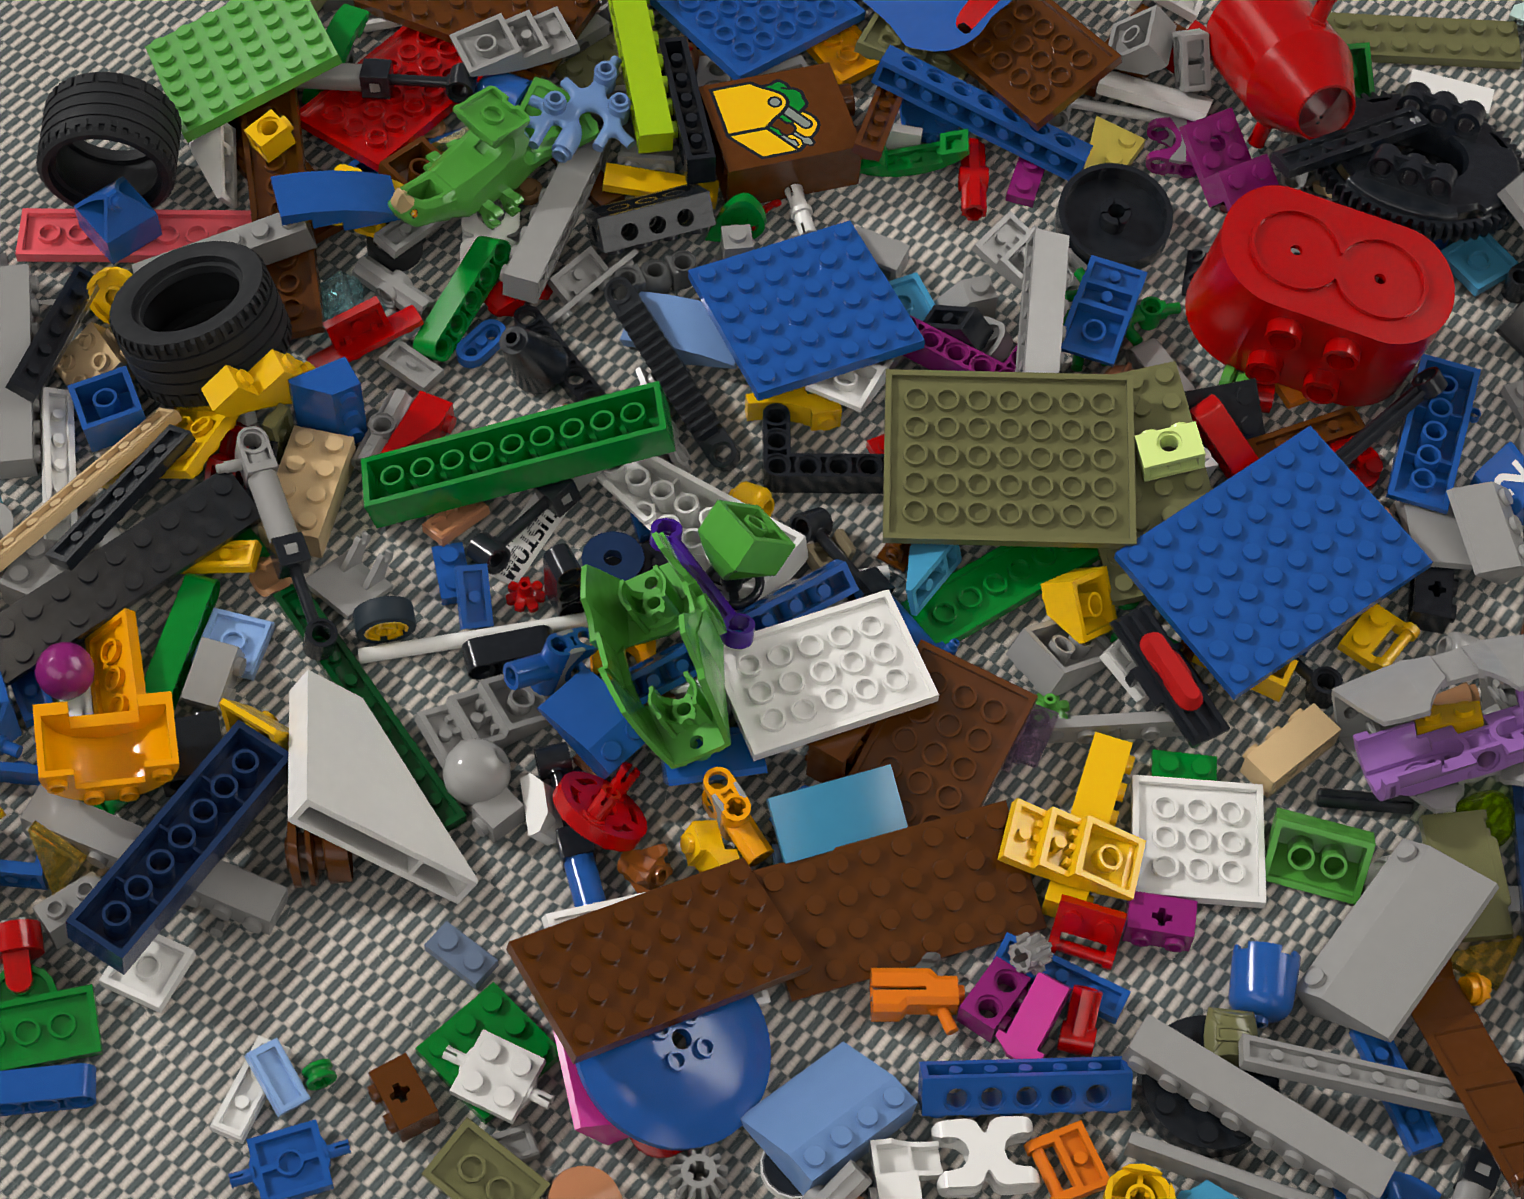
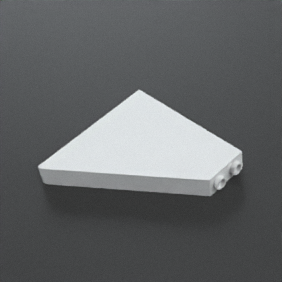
[288,670,478,904]

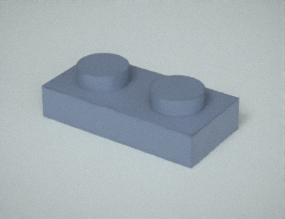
[424,921,499,990]

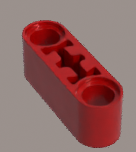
[1189,394,1258,479]

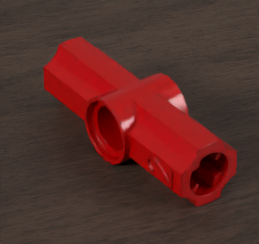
[958,138,989,221]

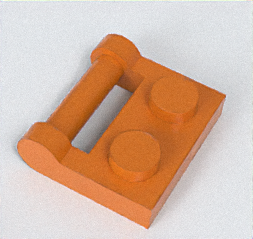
[1023,1120,1110,1199]

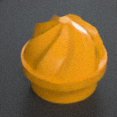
[1458,972,1493,1006]

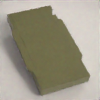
[1418,810,1514,943]

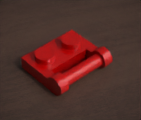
[1048,894,1128,971]

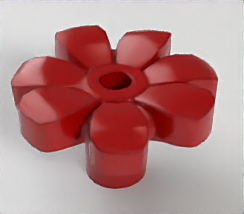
[506,576,546,613]

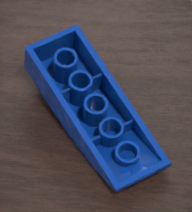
[1386,354,1481,514]

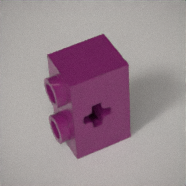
[1122,891,1198,952]

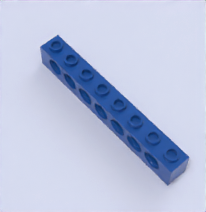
[871,45,1093,181]
[629,559,859,704]

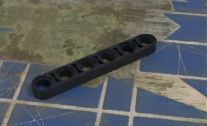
[514,305,606,403]

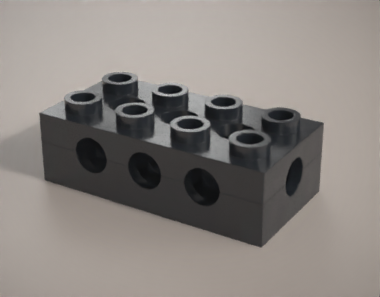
[584,184,716,255]

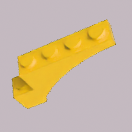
[201,349,316,419]

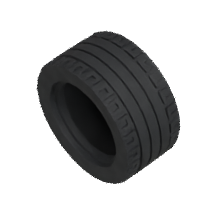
[109,241,292,408]

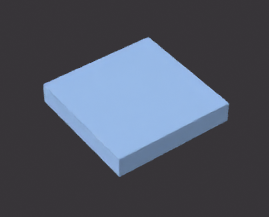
[191,607,275,681]

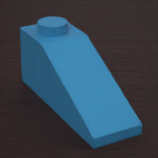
[906,544,962,616]

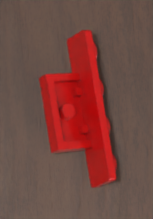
[307,296,424,368]

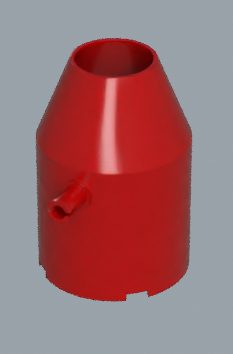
[1205,0,1356,149]

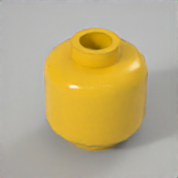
[728,481,775,517]

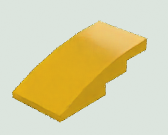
[998,798,1146,901]

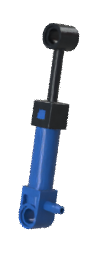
[789,507,960,656]
[534,742,606,907]

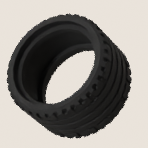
[36,72,182,208]

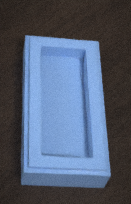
[244,1038,311,1117]

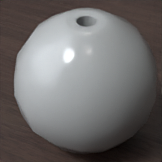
[442,738,511,806]

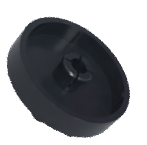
[1055,163,1173,270]
[1136,1015,1280,1158]

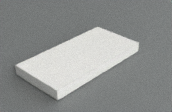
[1096,71,1214,121]

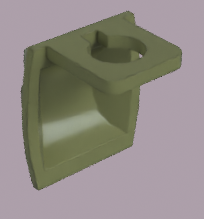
[1204,1007,1258,1068]

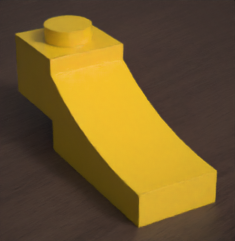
[745,386,842,431]
[680,820,740,873]

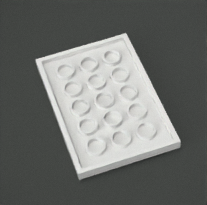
[723,589,939,761]

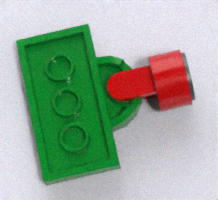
[0,917,103,1071]

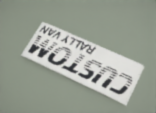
[488,493,569,584]

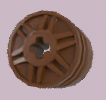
[284,819,354,888]

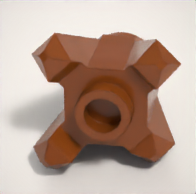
[617,843,673,894]

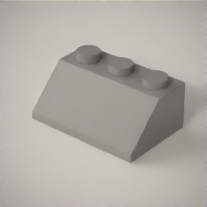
[1446,481,1524,585]

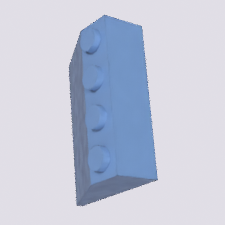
[740,1041,918,1196]

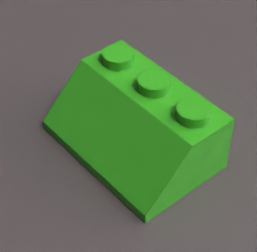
[1265,807,1376,905]

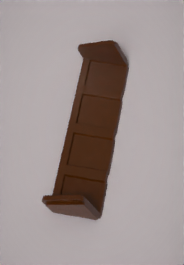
[1411,957,1524,1199]

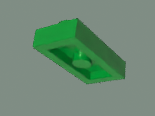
[1150,749,1217,781]

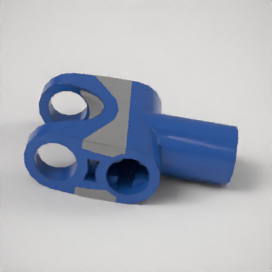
[503,627,598,696]

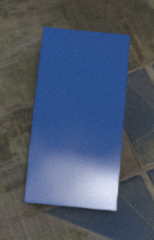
[270,170,400,231]
[1061,255,1148,367]

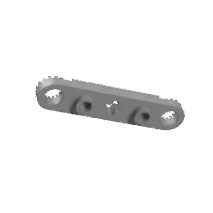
[1037,711,1183,744]

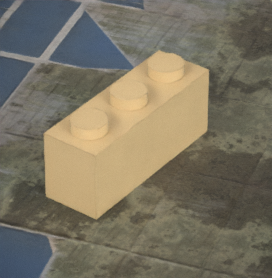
[1240,703,1342,798]

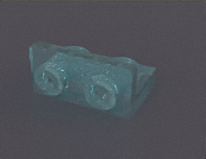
[320,270,364,321]

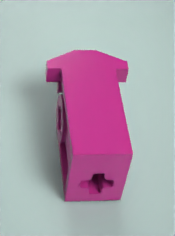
[995,972,1073,1059]

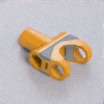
[702,767,774,867]

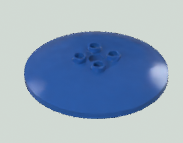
[576,994,771,1151]

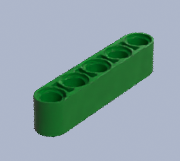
[413,236,511,362]
[144,573,221,711]

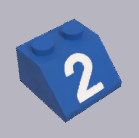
[1470,442,1524,525]

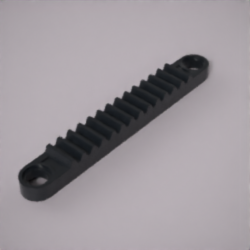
[604,277,741,472]

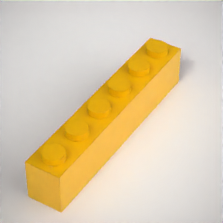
[1041,732,1135,918]

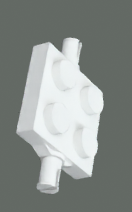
[442,1029,554,1125]

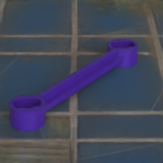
[650,518,755,649]

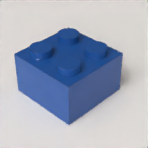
[67,366,146,453]

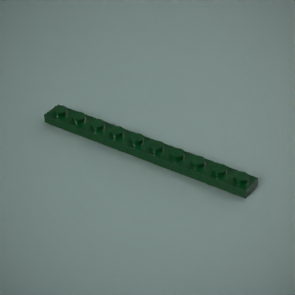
[273,584,467,832]

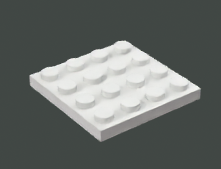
[1131,775,1266,909]

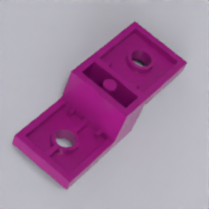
[1179,107,1279,211]

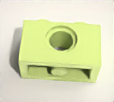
[1134,421,1206,482]

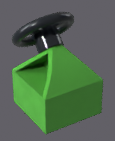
[698,500,796,610]

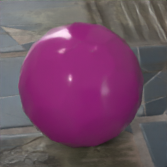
[35,642,95,700]

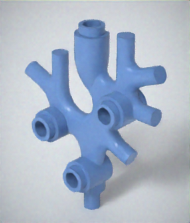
[526,55,636,163]

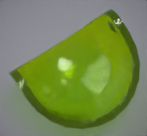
[1456,790,1514,847]

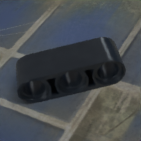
[462,625,553,680]

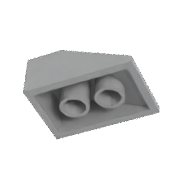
[1006,619,1112,696]

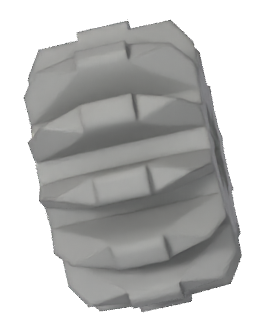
[669,1146,728,1199]

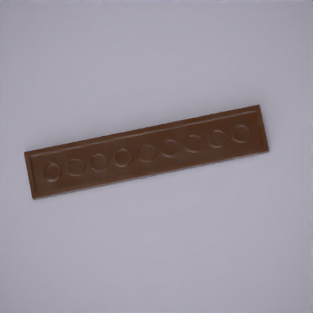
[240,88,326,340]

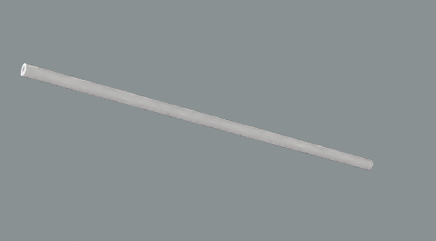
[358,565,890,664]

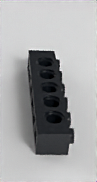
[658,36,716,185]

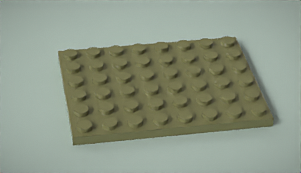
[882,369,1137,549]

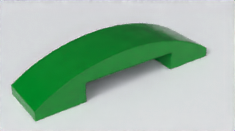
[301,3,371,105]
[860,129,970,177]

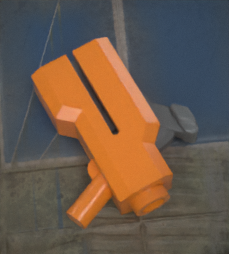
[869,952,965,1035]

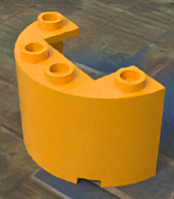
[32,691,179,805]

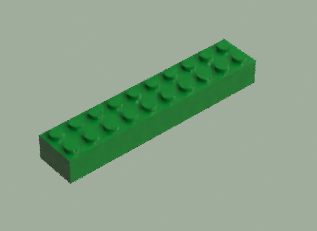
[361,381,676,528]

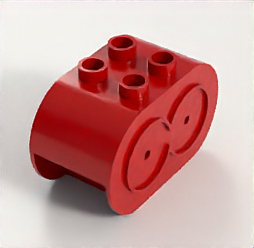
[1185,185,1455,407]

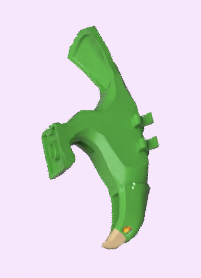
[387,77,600,230]

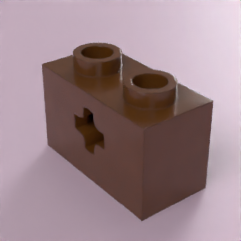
[366,1053,440,1143]

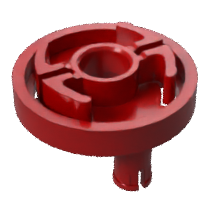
[553,762,647,852]

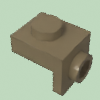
[806,529,856,571]

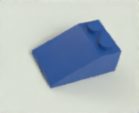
[537,666,645,780]

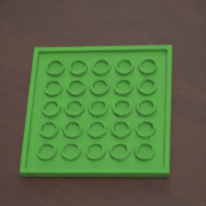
[145,0,342,143]

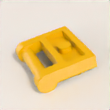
[1337,604,1420,672]

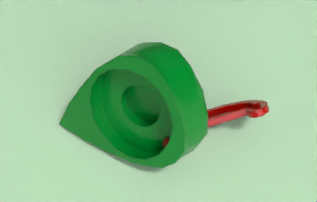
[705,193,782,242]

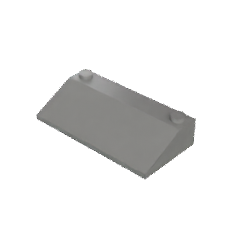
[1296,838,1499,1043]

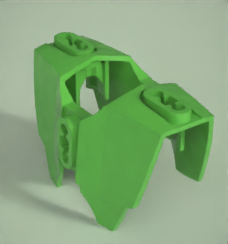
[580,532,731,769]

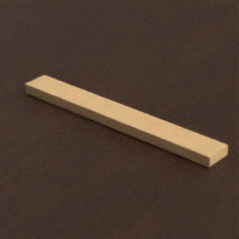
[0,407,182,572]

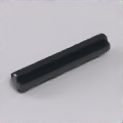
[1316,788,1414,814]

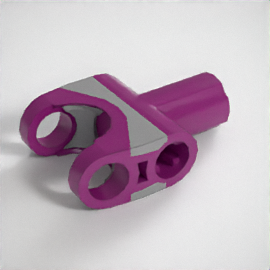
[1146,117,1221,178]

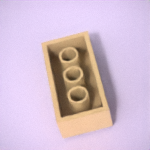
[257,425,356,558]

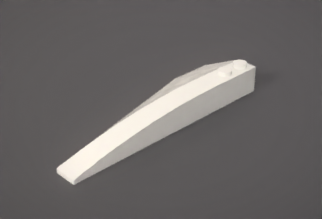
[559,404,809,600]

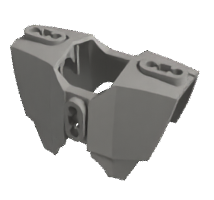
[1332,634,1524,814]

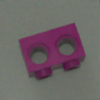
[956,956,1031,1043]

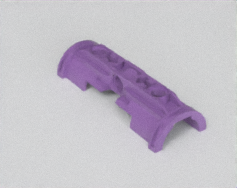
[1353,690,1524,801]

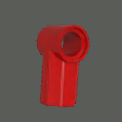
[1057,985,1103,1057]

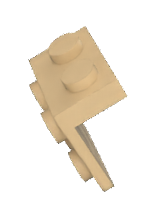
[55,321,136,386]

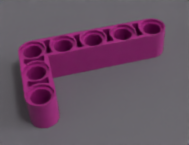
[902,315,1017,372]

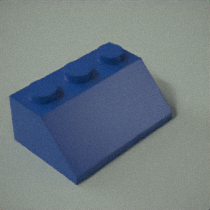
[288,357,368,444]
[660,726,768,786]

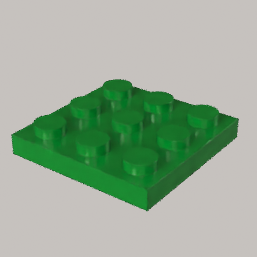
[415,982,559,1125]

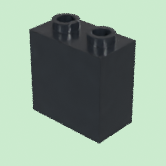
[162,710,223,797]

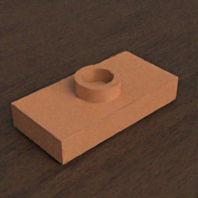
[421,501,490,547]

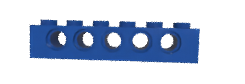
[918,1056,1133,1118]

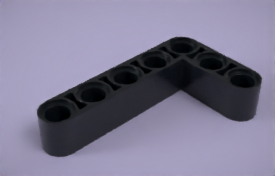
[762,403,884,494]
[543,541,668,617]

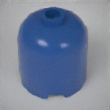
[1228,941,1301,1028]

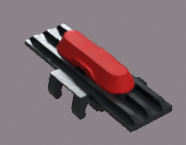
[1109,605,1230,748]

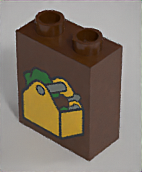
[699,62,863,204]

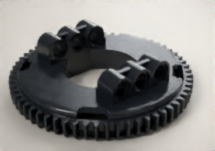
[1313,82,1524,243]

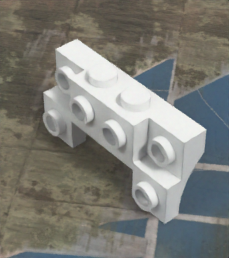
[868,1138,944,1199]

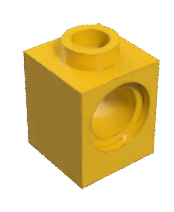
[244,109,296,163]

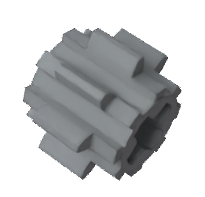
[1008,932,1054,976]

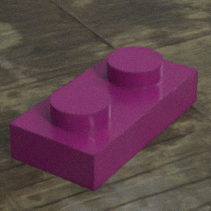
[1005,157,1045,208]

